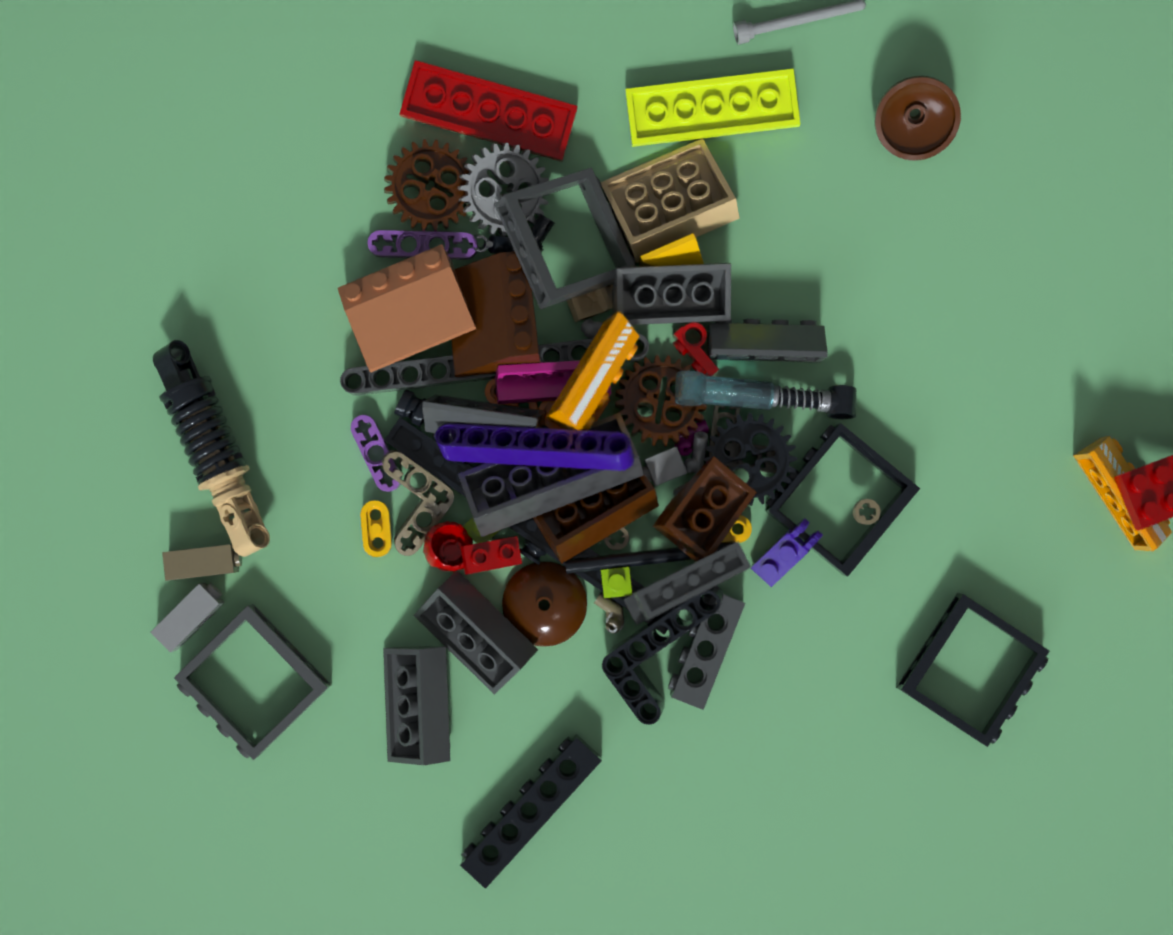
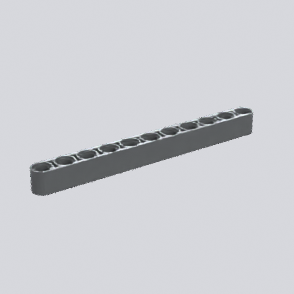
[340,334,649,396]

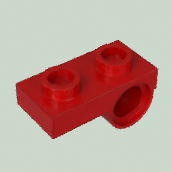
[672,322,719,379]
[460,536,522,575]

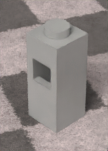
[150,583,225,653]

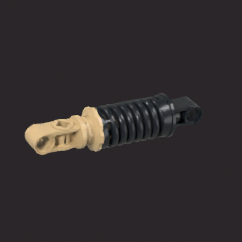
[153,340,270,557]

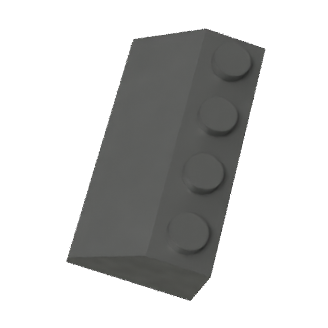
[612,263,731,325]
[708,319,828,362]
[422,394,546,446]
[413,571,538,695]
[383,646,450,766]

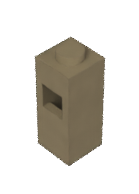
[162,544,242,581]

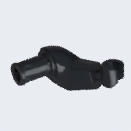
[472,214,555,254]

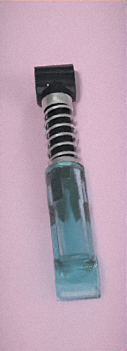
[675,371,857,420]

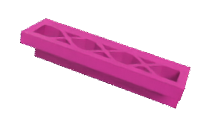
[495,361,611,404]

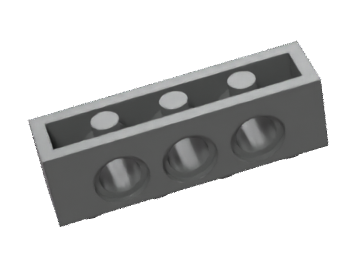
[668,594,745,710]

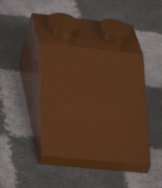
[653,456,757,561]

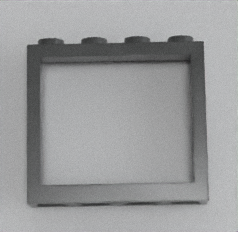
[495,168,636,309]
[174,604,331,760]

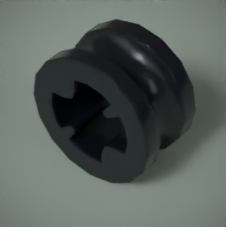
[520,539,547,565]

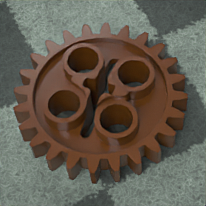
[384,139,469,232]
[615,355,707,447]

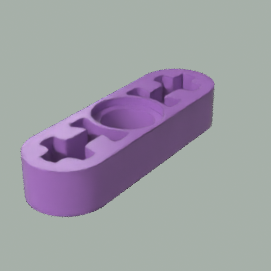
[351,415,402,492]

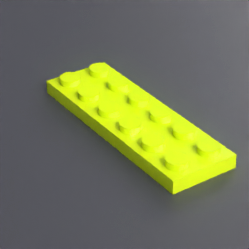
[625,69,800,147]

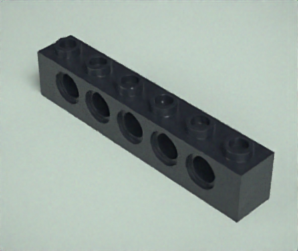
[460,734,602,889]

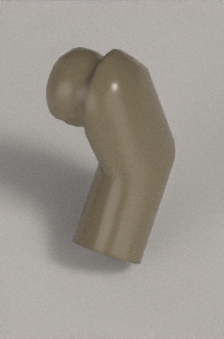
[594,592,624,633]

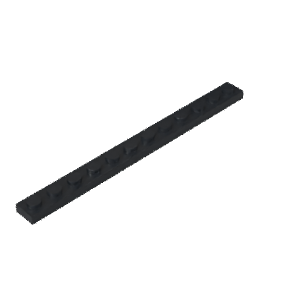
[384,417,680,635]

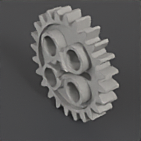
[458,143,549,236]

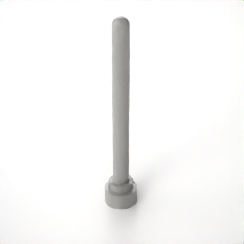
[733,0,866,45]

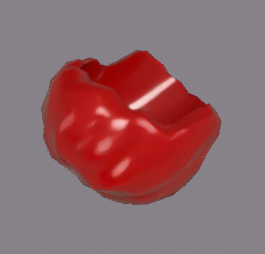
[423,521,473,572]

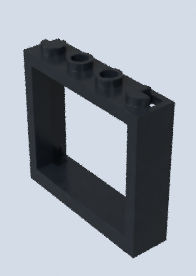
[766,423,920,577]
[896,593,1050,747]

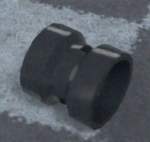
[394,389,426,427]

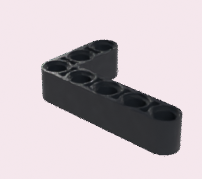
[602,585,723,725]

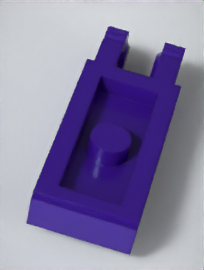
[751,518,823,587]

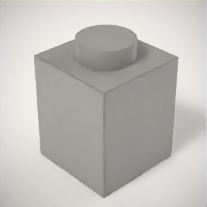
[642,447,687,487]

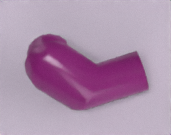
[674,419,709,456]

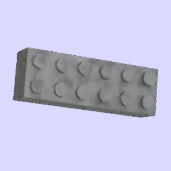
[458,413,644,537]

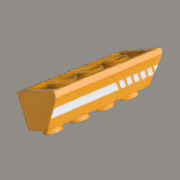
[546,312,639,431]
[1073,436,1172,551]

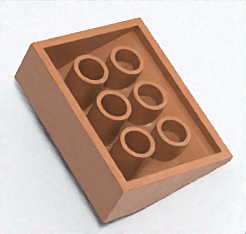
[337,244,476,372]

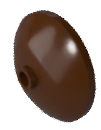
[874,76,961,160]
[502,561,587,647]

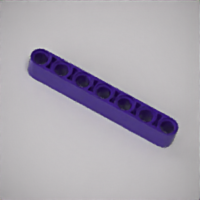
[435,424,635,471]

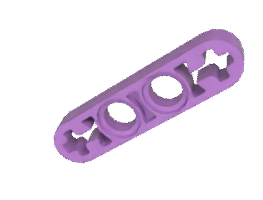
[367,230,478,260]

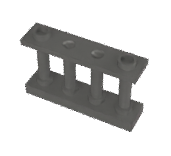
[623,541,751,625]

